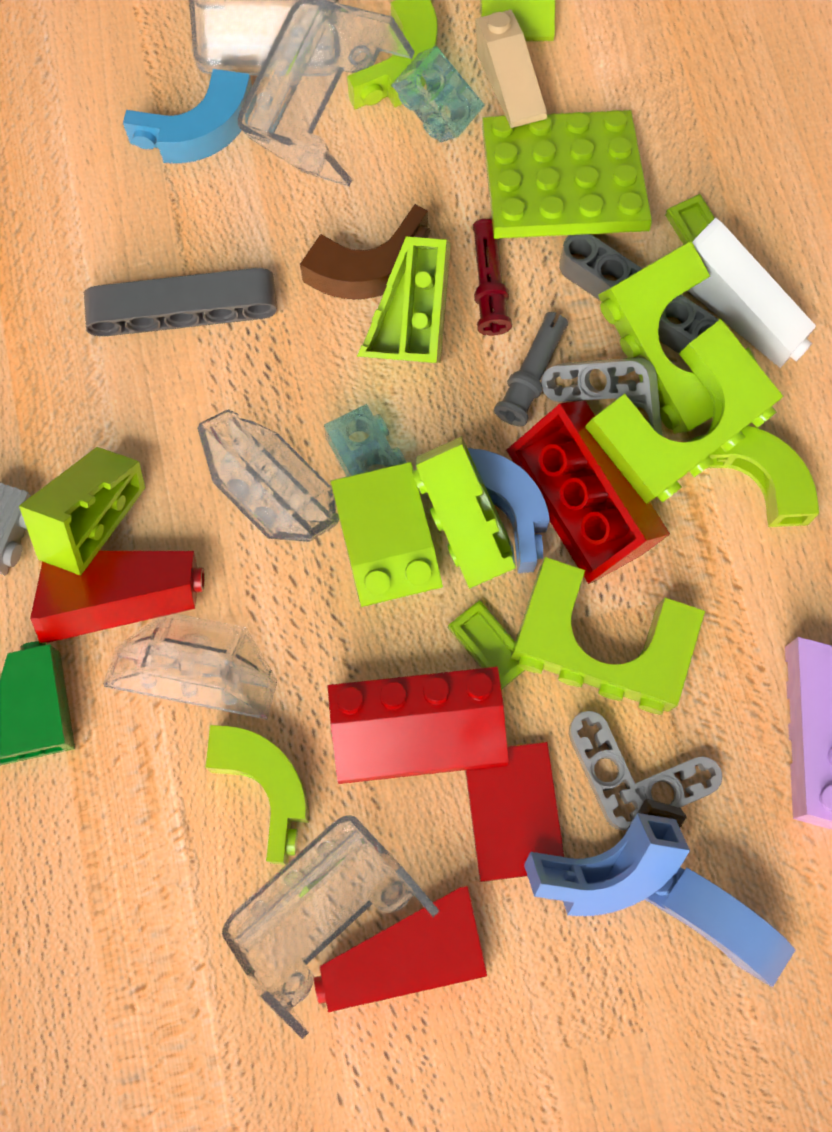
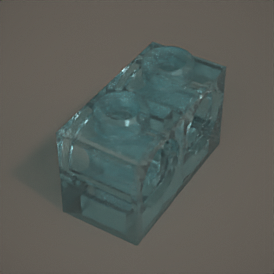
[391,46,485,143]
[324,404,406,477]

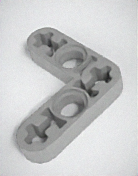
[541,357,663,436]
[568,711,723,830]

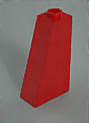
[30,551,205,643]
[314,886,488,1013]

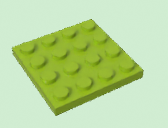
[482,110,652,239]

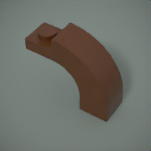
[300,204,430,300]

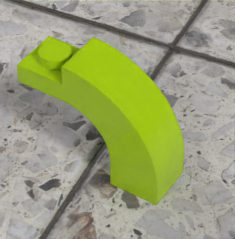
[347,0,437,110]
[688,425,819,527]
[205,725,309,865]

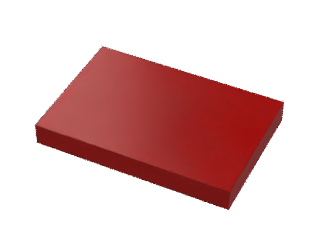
[465,742,564,882]

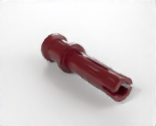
[473,218,512,336]

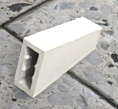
[687,218,816,368]

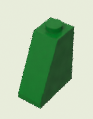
[0,641,75,766]

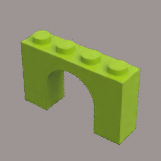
[598,241,758,434]
[585,319,784,504]
[510,557,705,715]

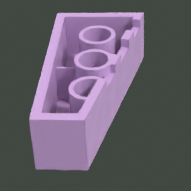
[785,637,832,830]

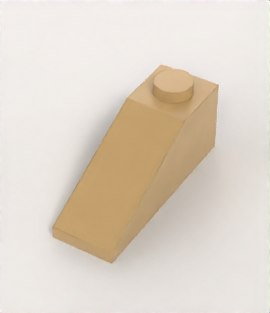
[476,10,547,128]

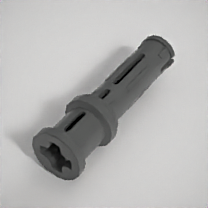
[494,312,568,426]

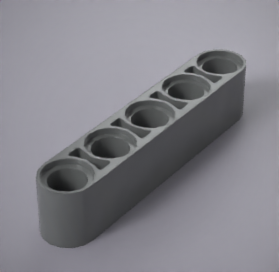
[559,234,719,354]
[84,268,277,337]

